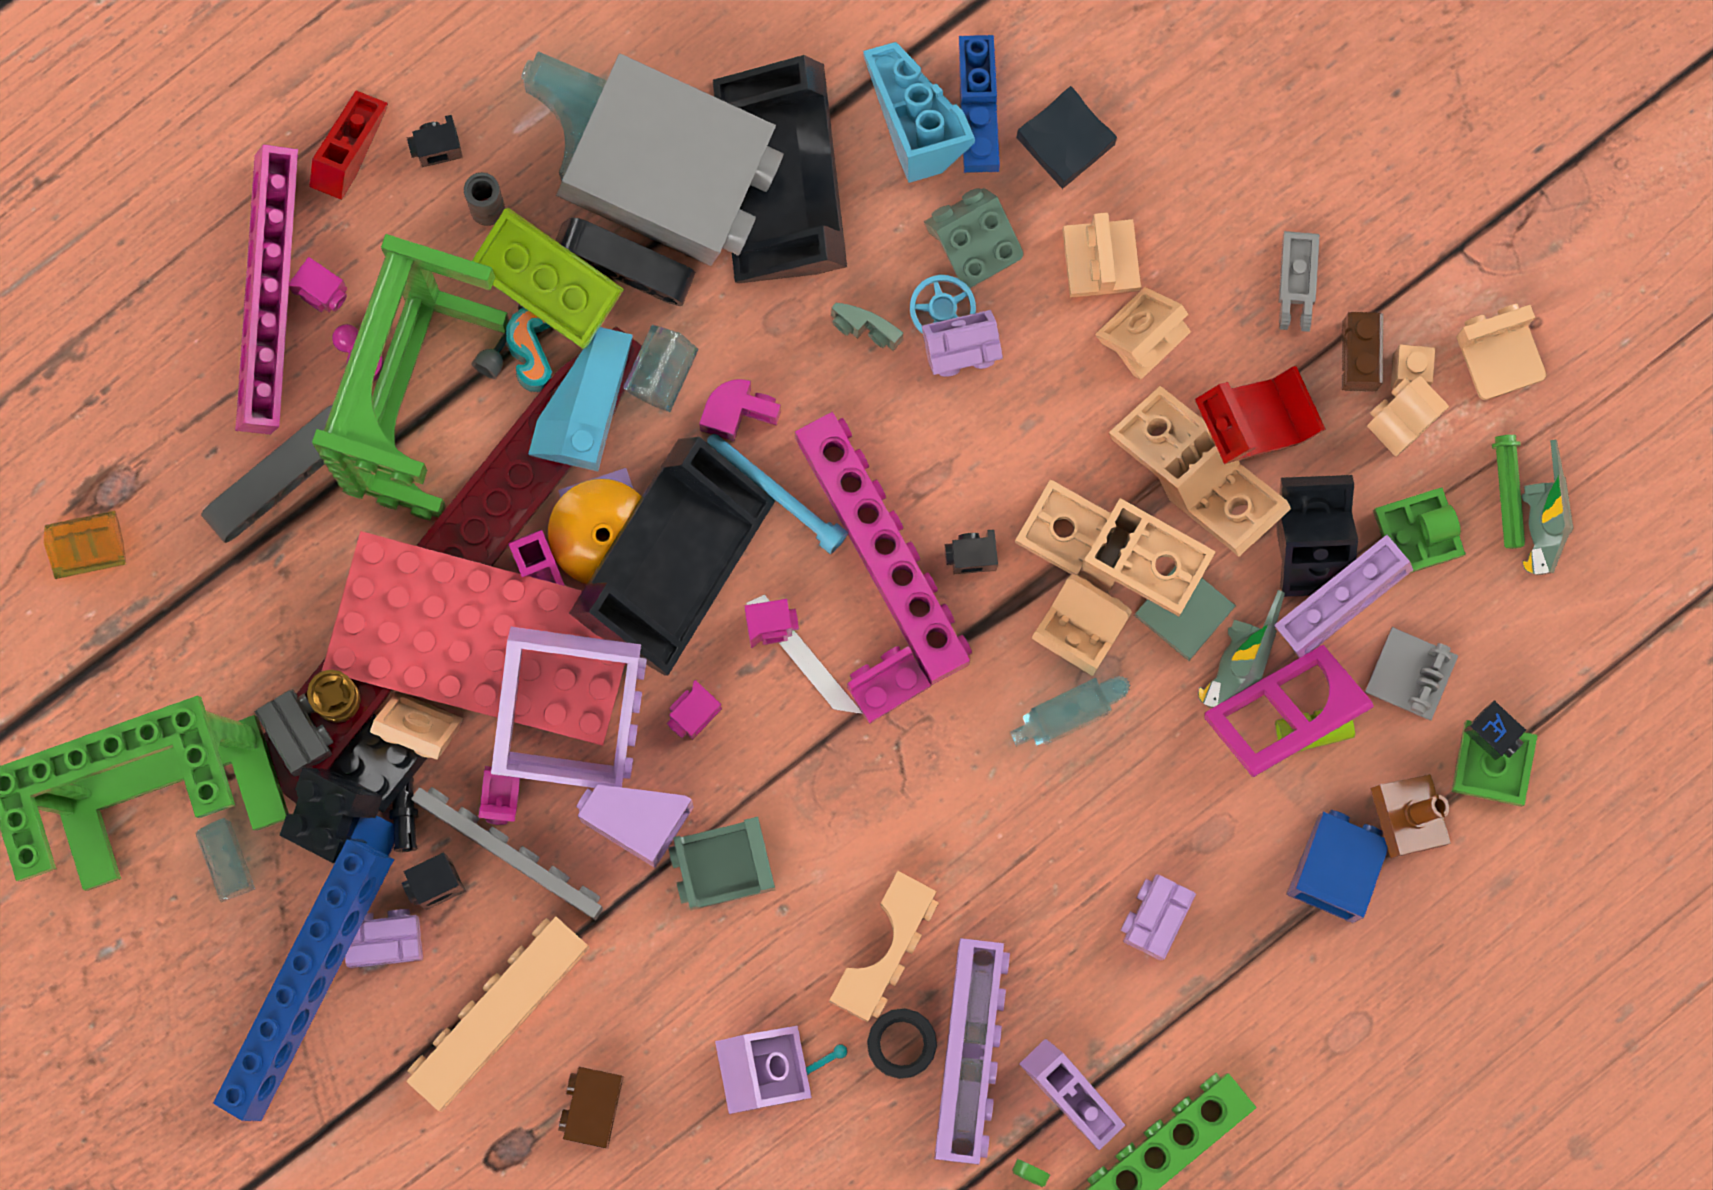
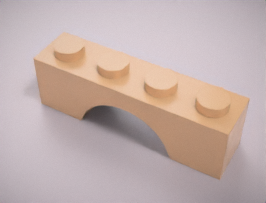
[829,871,939,1023]

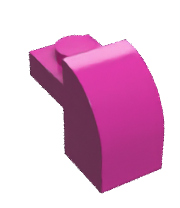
[699,379,781,441]
[508,529,565,586]

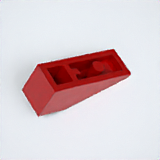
[309,90,388,200]

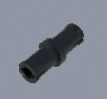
[389,777,419,852]

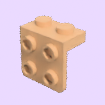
[1456,304,1546,400]
[1032,574,1132,676]

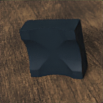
[1016,86,1117,189]

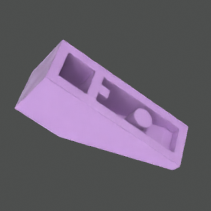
[1019,1039,1125,1150]

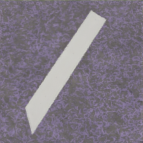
[746,595,863,714]

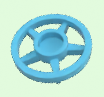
[910,275,976,334]

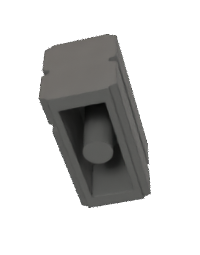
[255,689,334,777]

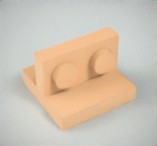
[1062,213,1141,297]
[1095,287,1191,380]

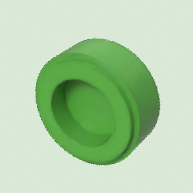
[1012,1159,1050,1188]

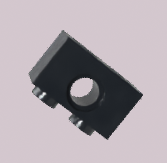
[402,852,466,910]

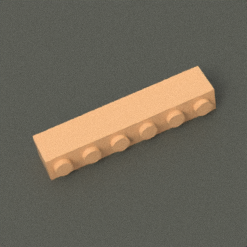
[406,917,590,1112]

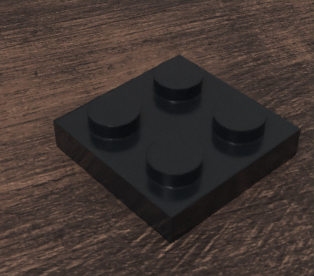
[330,714,427,813]

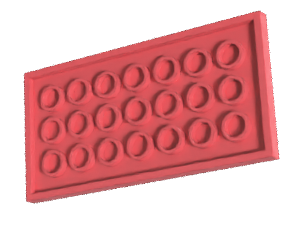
[322,531,625,746]

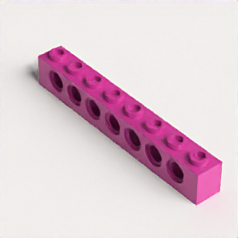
[235,145,298,435]
[795,412,972,686]

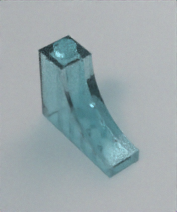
[521,51,607,182]

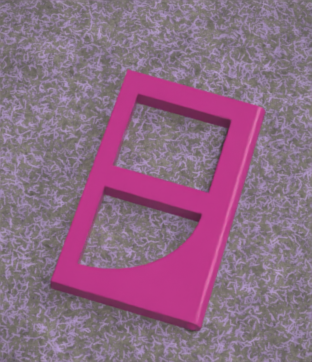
[1204,645,1374,777]

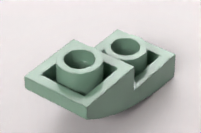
[831,303,903,351]

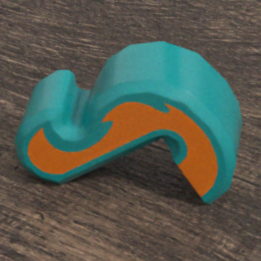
[506,307,552,392]

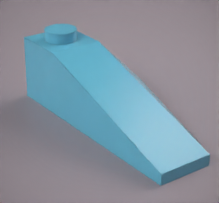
[863,42,975,183]
[528,327,633,472]

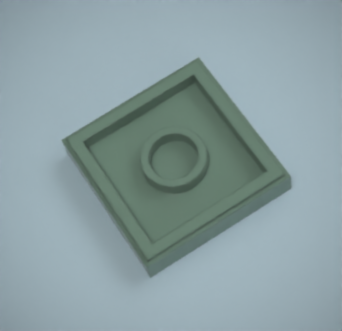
[1134,566,1236,661]

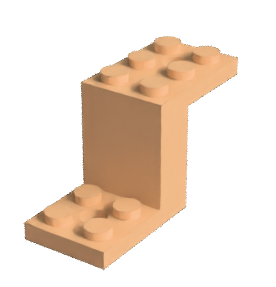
[1015,479,1216,616]

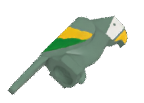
[1521,440,1574,575]
[1198,590,1285,708]

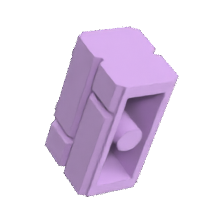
[922,310,1003,377]
[1120,874,1196,961]
[345,909,423,968]

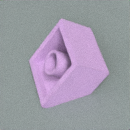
[715,1026,812,1114]

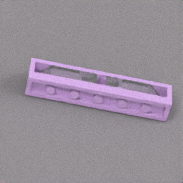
[934,938,1010,1165]

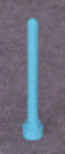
[707,434,848,554]

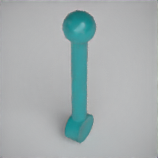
[806,1044,848,1075]

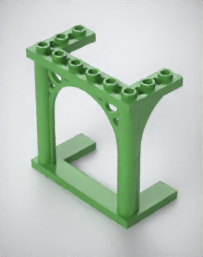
[312,234,510,521]
[0,696,289,891]

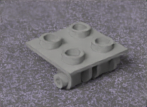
[1365,627,1458,721]

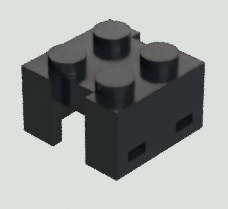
[279,768,383,863]

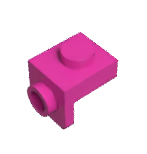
[478,766,520,825]

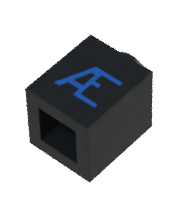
[1464,700,1526,760]

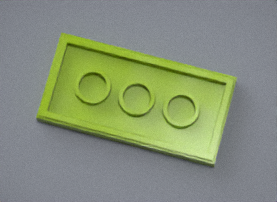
[472,208,624,349]

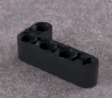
[555,217,696,306]

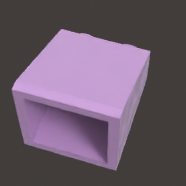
[577,784,694,868]

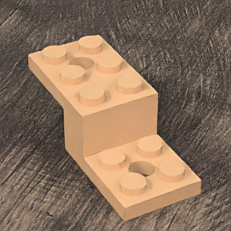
[1109,386,1291,556]

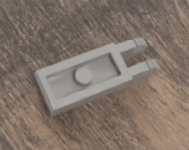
[1278,231,1320,332]

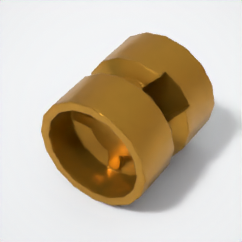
[307,669,361,723]

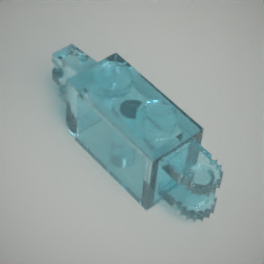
[1010,676,1131,747]

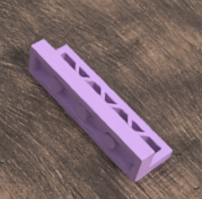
[1274,535,1413,658]

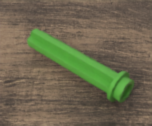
[1492,435,1525,549]

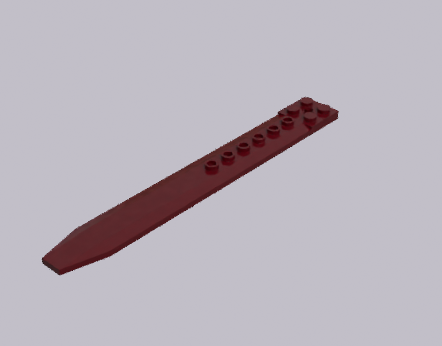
[264,326,644,803]

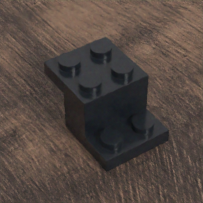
[1277,475,1358,597]

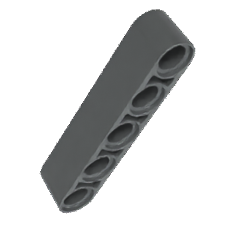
[201,404,333,543]

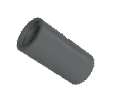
[464,172,505,226]

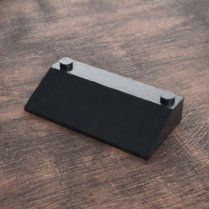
[713,55,847,284]
[569,436,776,676]

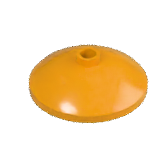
[548,479,642,584]

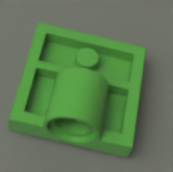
[1373,487,1466,573]

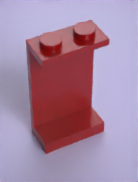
[1195,366,1326,464]

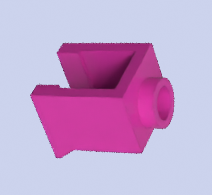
[289,257,347,313]
[744,599,799,648]
[666,680,722,740]

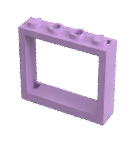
[491,627,647,788]

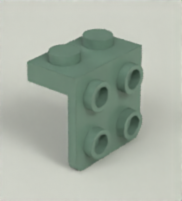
[924,188,1024,288]

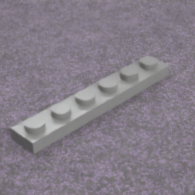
[412,787,604,921]

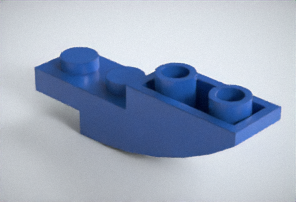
[959,35,1000,173]

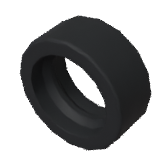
[867,1008,937,1079]

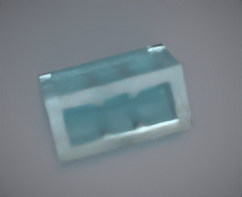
[623,324,699,412]
[195,818,255,903]

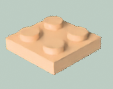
[370,691,463,760]

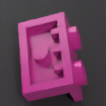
[847,646,931,724]

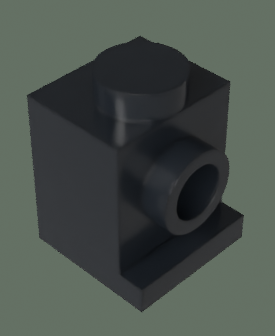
[407,115,463,168]
[944,530,998,574]

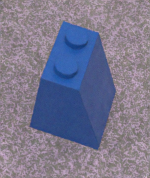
[1286,810,1388,923]

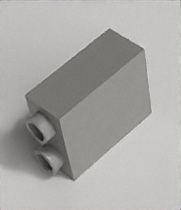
[556,53,784,266]

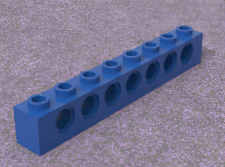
[213,840,394,1121]

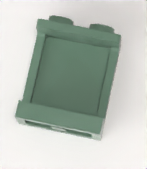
[668,817,775,910]

